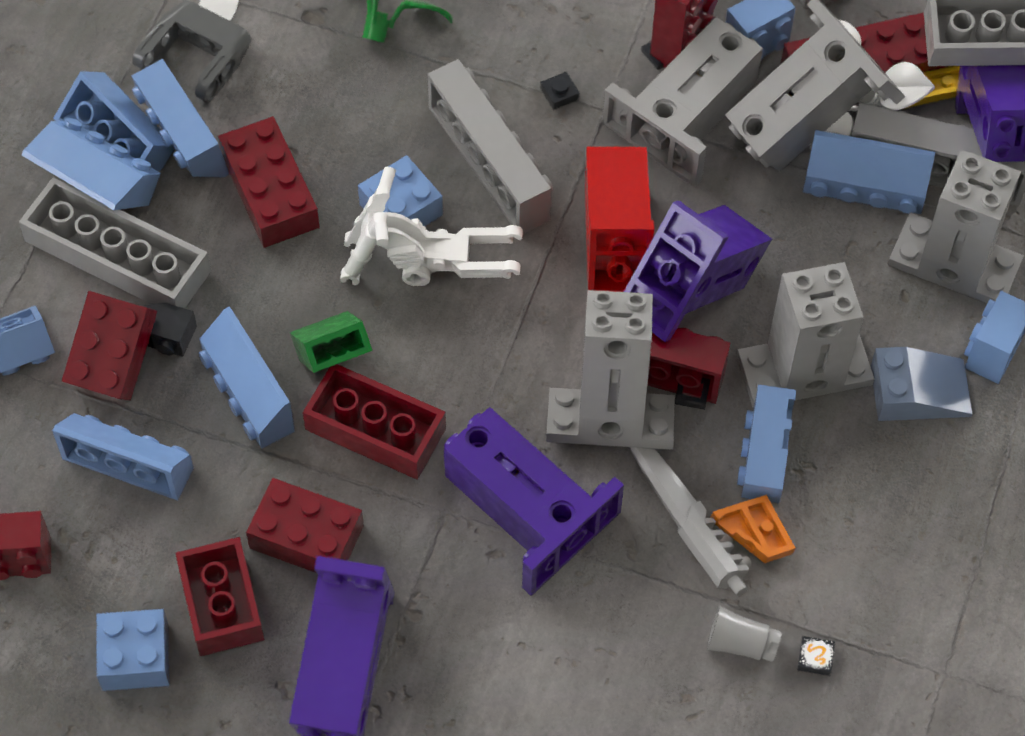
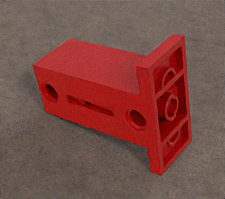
[585,146,655,292]

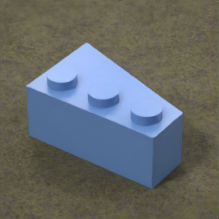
[737,384,796,503]

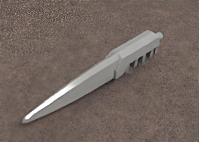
[629,447,751,596]

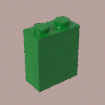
[290,311,373,373]

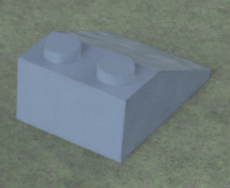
[870,347,972,421]

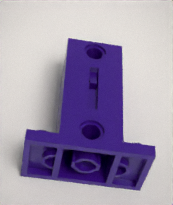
[955,65,1025,162]
[624,200,772,342]
[444,407,624,596]
[289,556,395,736]

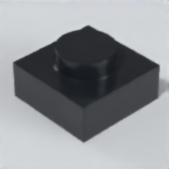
[540,72,580,110]

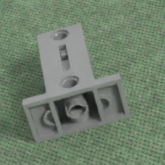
[725,0,906,172]
[602,17,763,187]
[888,149,1024,303]
[737,262,875,407]
[546,290,675,450]

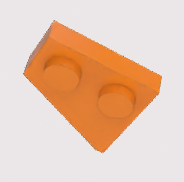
[710,495,796,563]

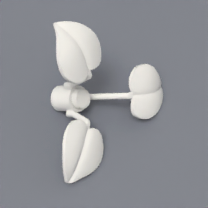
[809,20,935,148]

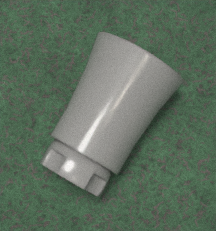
[707,606,781,662]

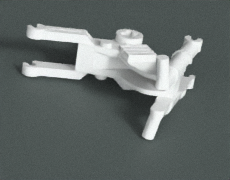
[340,167,523,286]

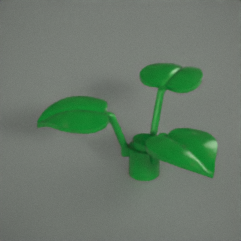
[362,0,453,43]

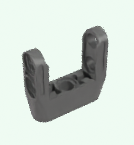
[132,0,252,103]

